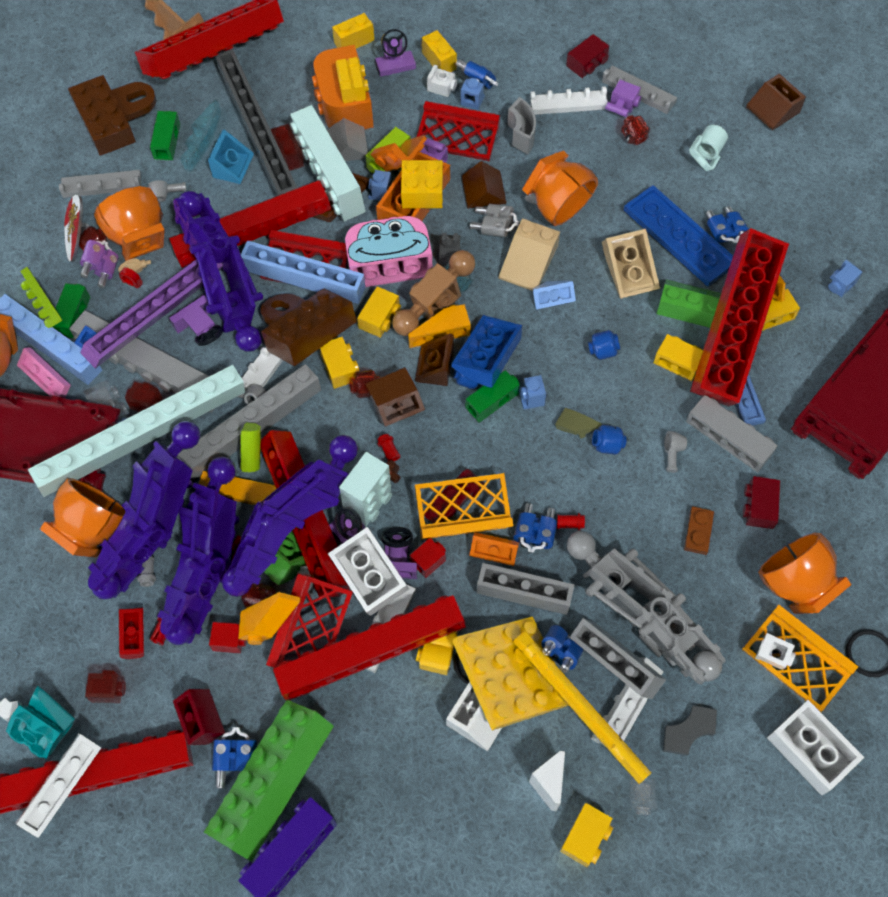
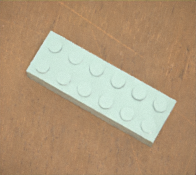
[290,105,366,222]

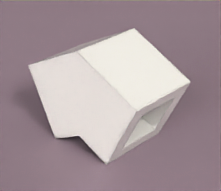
[0,698,22,722]

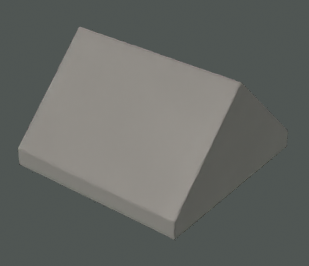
[327,118,368,161]

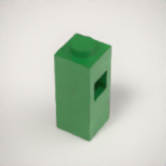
[150,111,181,160]
[53,283,91,339]
[465,370,519,423]

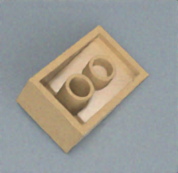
[498,219,560,291]
[602,229,660,299]

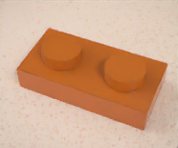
[469,532,519,566]

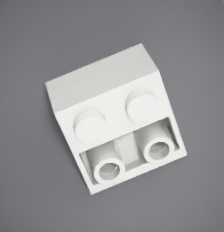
[446,682,502,752]

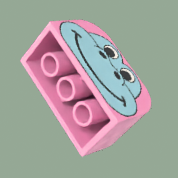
[345,216,432,287]

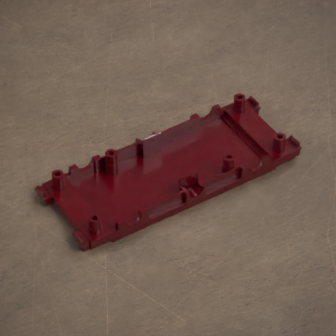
[791,308,888,479]
[0,388,120,492]

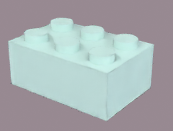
[339,452,392,527]

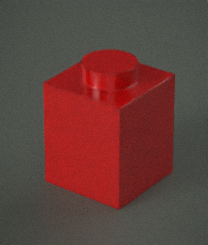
[410,538,446,579]
[209,622,247,654]

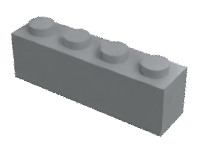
[686,395,778,473]
[477,563,574,615]
[570,618,666,699]

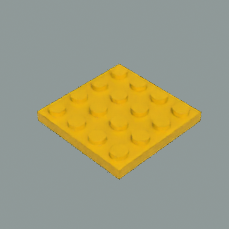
[452,616,569,731]

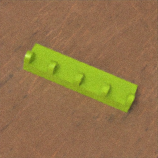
[20,267,63,328]

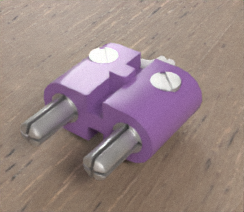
[80,240,119,288]

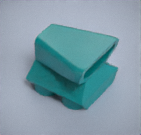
[6,685,75,759]

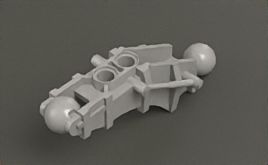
[567,531,726,685]

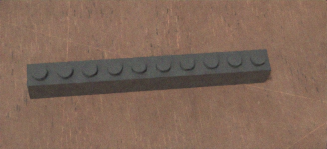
[216,49,297,197]

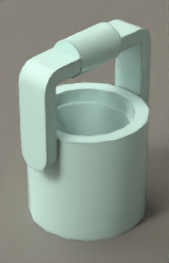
[689,125,728,171]

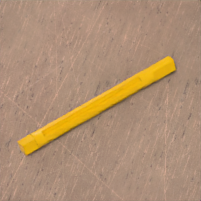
[514,631,651,784]

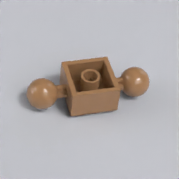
[392,250,475,336]

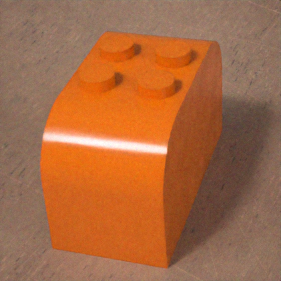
[312,45,374,129]

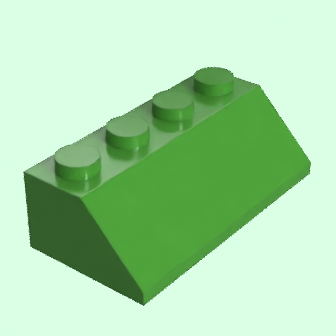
[657,279,721,328]

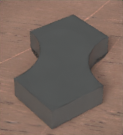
[663,706,717,756]

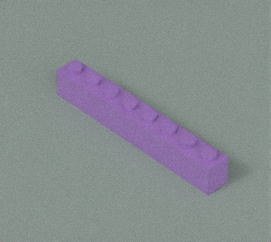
[80,259,223,369]

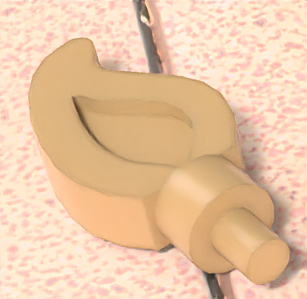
[119,259,151,273]

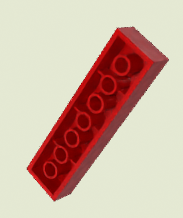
[135,0,284,79]
[690,228,789,406]

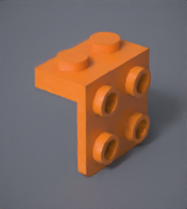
[370,135,427,171]

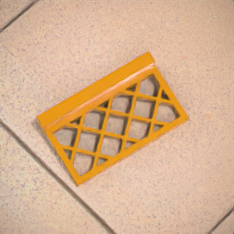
[415,473,513,540]
[742,605,858,712]

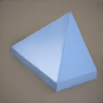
[532,280,576,310]

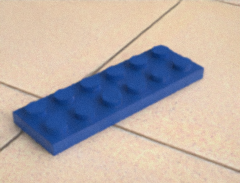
[624,185,733,287]

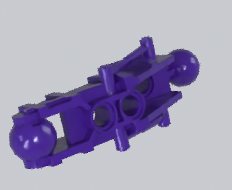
[173,191,263,352]
[88,421,201,600]
[222,435,358,597]
[158,457,239,645]

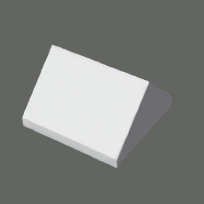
[529,751,565,811]

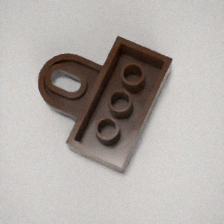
[68,75,156,156]
[260,288,357,366]

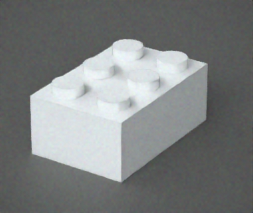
[328,527,409,616]
[767,700,864,796]

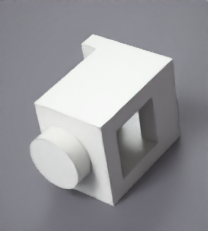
[427,65,457,97]
[755,633,796,670]

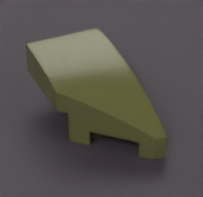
[555,408,602,439]

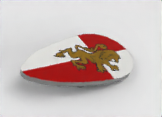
[64,195,90,262]

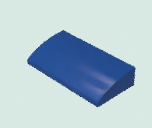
[452,315,522,388]

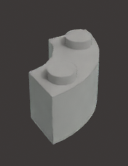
[507,97,536,154]

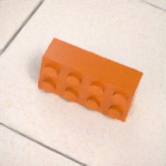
[376,152,450,221]

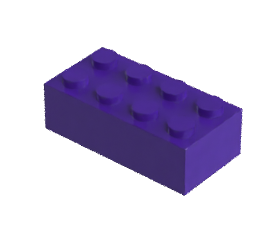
[238,797,338,897]

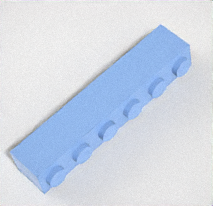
[241,240,365,304]
[0,294,102,385]

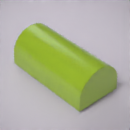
[241,422,261,472]

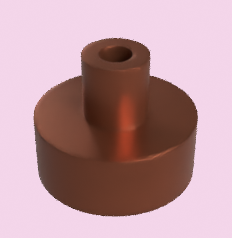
[386,460,401,483]

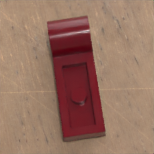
[424,469,485,524]

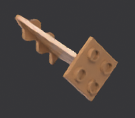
[145,0,204,67]

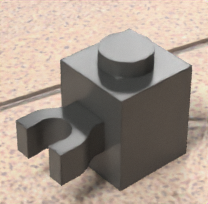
[439,233,460,268]

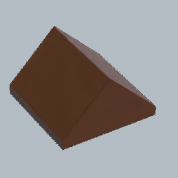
[462,161,506,209]
[415,333,454,386]

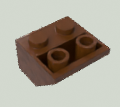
[746,73,806,131]
[365,367,425,427]

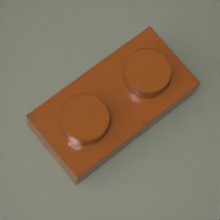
[684,506,714,555]

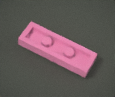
[17,347,71,399]

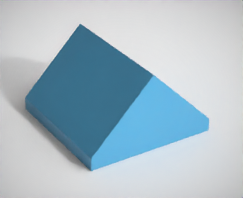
[208,130,254,184]

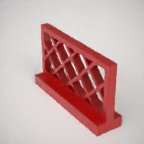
[417,101,500,161]
[260,230,348,283]
[266,572,353,668]

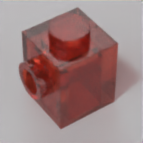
[125,381,163,412]
[85,670,126,703]

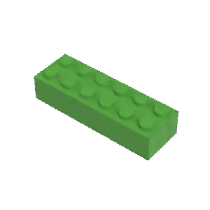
[204,700,334,862]

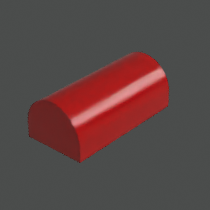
[119,608,144,659]

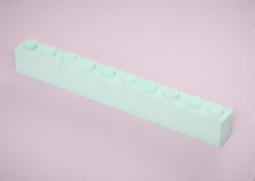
[28,365,245,497]

